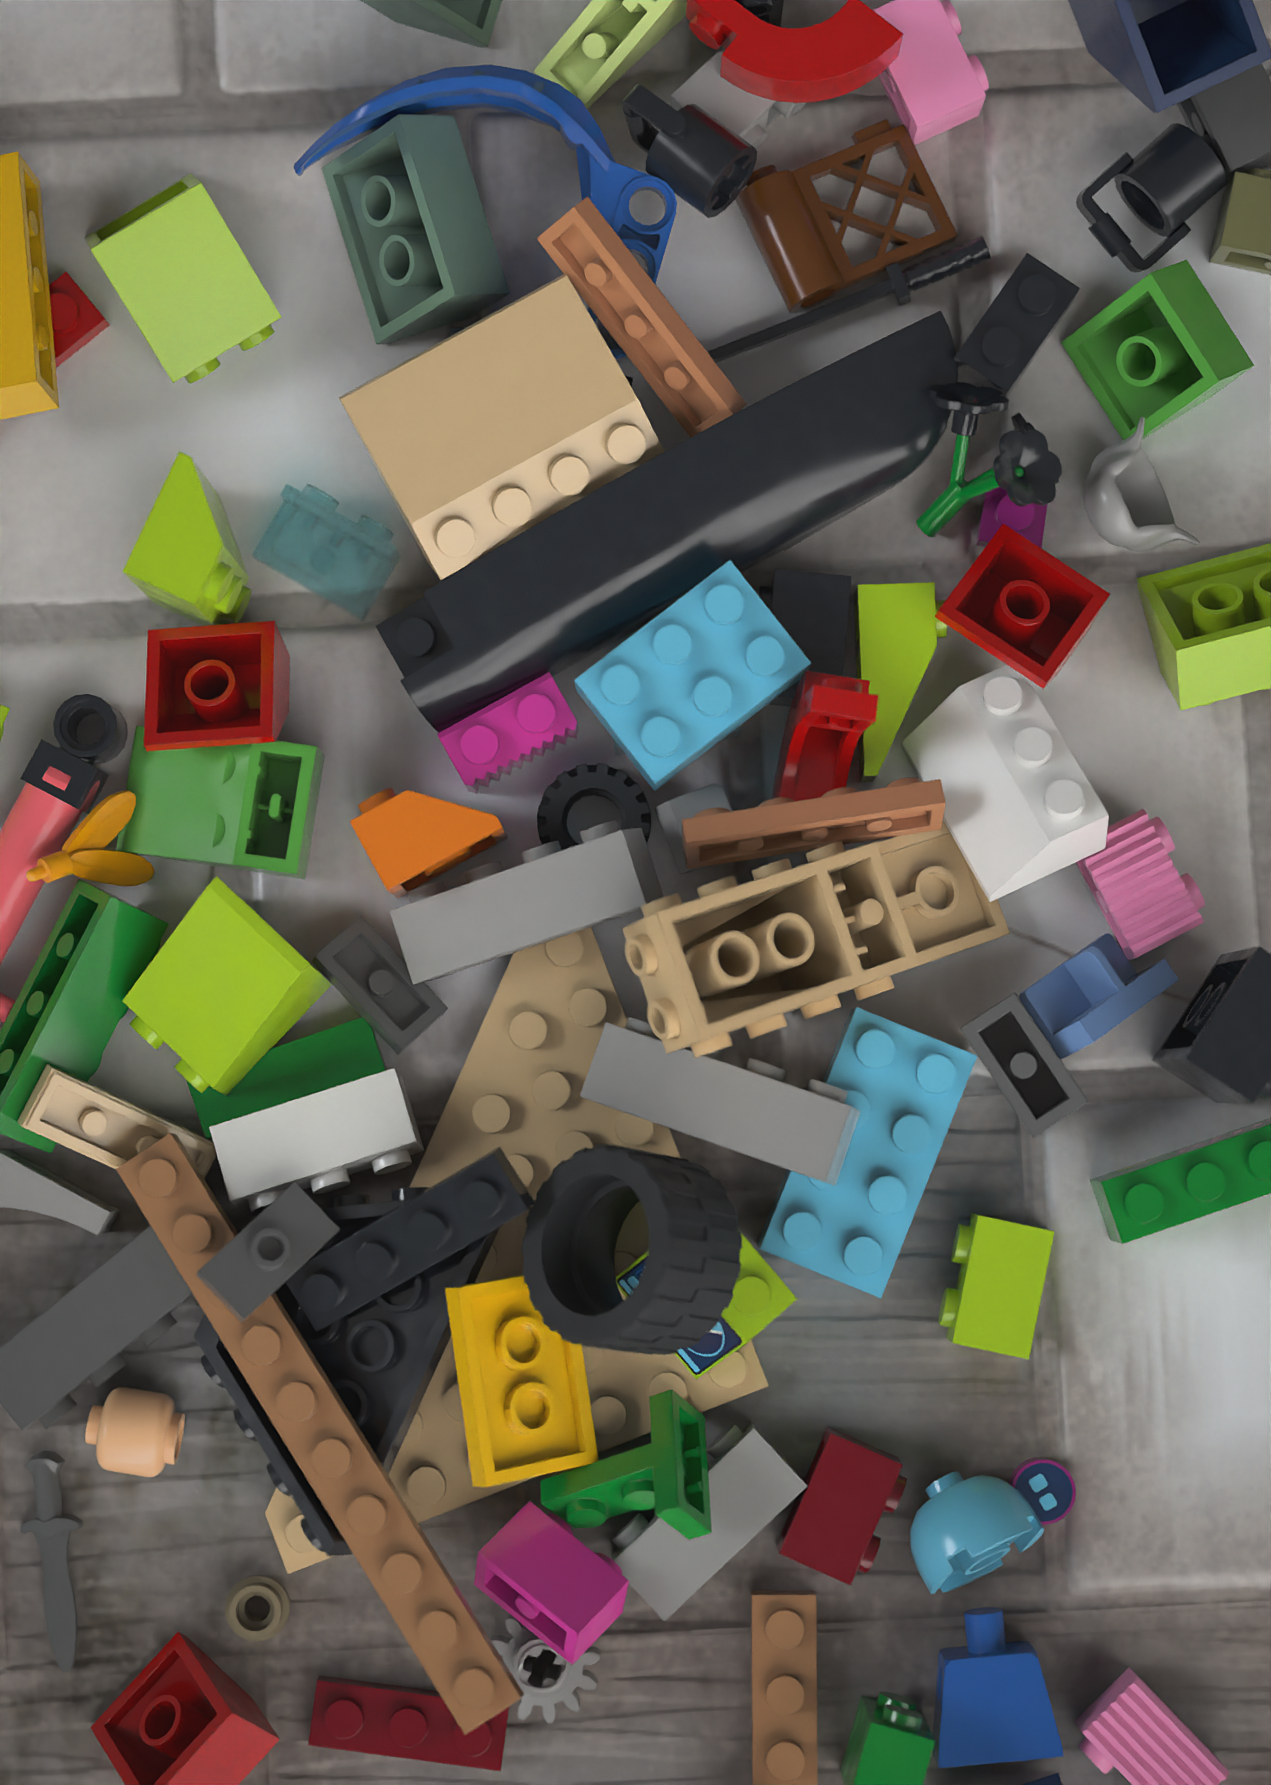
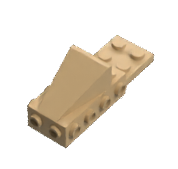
[622,821,1010,1058]

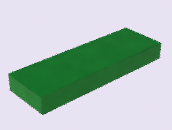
[186,1017,387,1139]

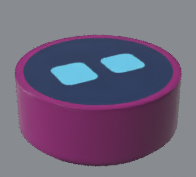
[1009,1457,1076,1525]

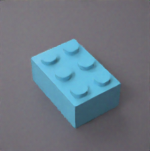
[574,560,811,791]

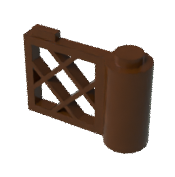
[736,119,958,313]

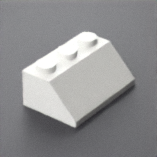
[902,665,1109,902]

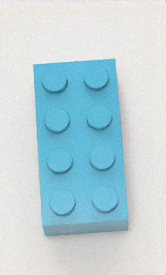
[757,1007,977,1298]

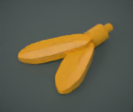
[26,790,154,886]

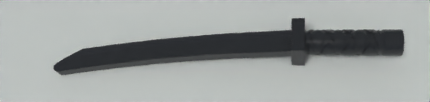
[707,236,991,363]

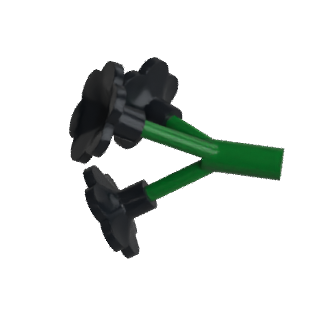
[916,382,1062,538]

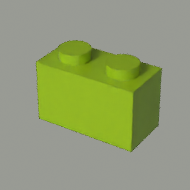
[938,1213,1055,1359]

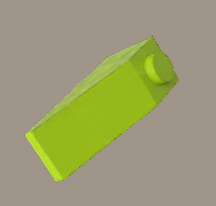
[853,582,948,782]

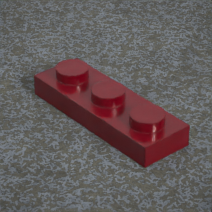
[308,1675,510,1771]

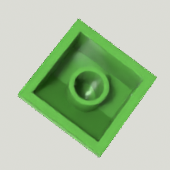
[1061,259,1255,440]

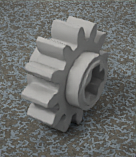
[490,1614,600,1723]

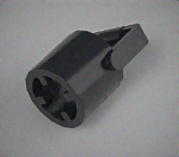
[622,84,757,218]
[1076,123,1227,273]

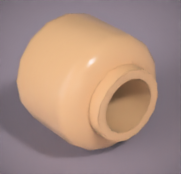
[85,1387,185,1477]

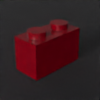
[776,1426,907,1586]

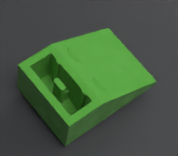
[116,726,325,879]

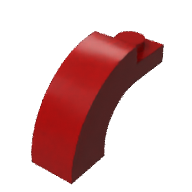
[686,0,903,103]
[771,671,879,801]

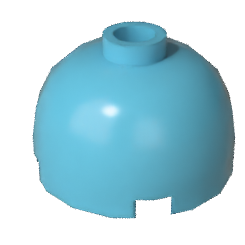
[910,1471,1044,1594]

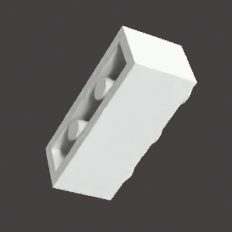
[209,1068,424,1214]

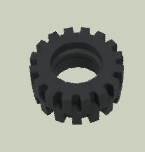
[537,763,651,851]

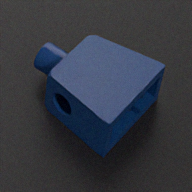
[933,1607,1063,1768]

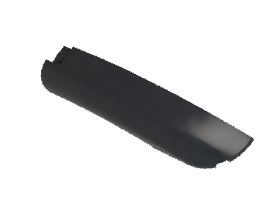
[376,310,958,733]

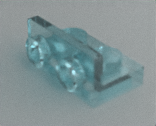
[252,484,401,621]

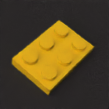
[445,1274,599,1487]

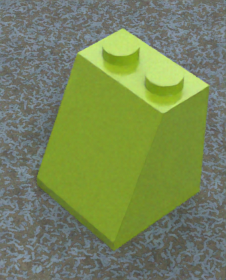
[84,173,282,384]
[122,876,332,1096]

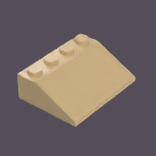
[339,274,664,580]

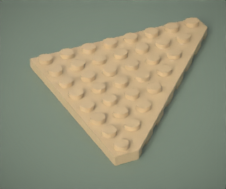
[265,927,769,1574]

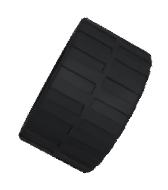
[522,1144,742,1355]

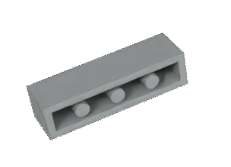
[389,820,664,984]
[580,1017,861,1186]

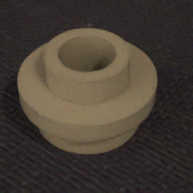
[225,1575,291,1641]

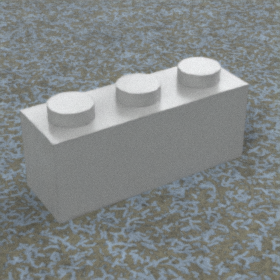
[611,1421,807,1621]

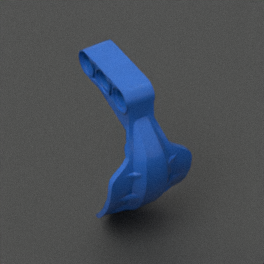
[294,64,677,360]

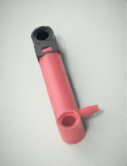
[0,694,128,1023]

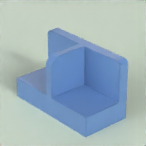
[1019,933,1179,1060]

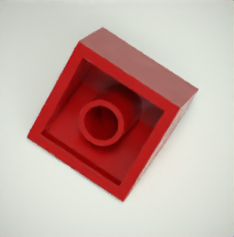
[935,523,1110,689]
[144,620,290,751]
[90,1632,280,1785]

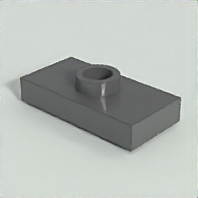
[196,1182,340,1323]

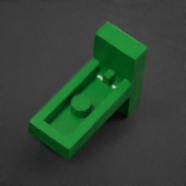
[540,1389,712,1540]

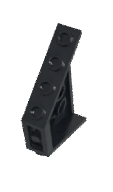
[194,1187,500,1556]

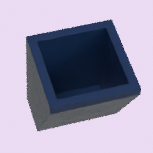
[1068,0,1271,113]

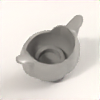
[1083,416,1200,552]

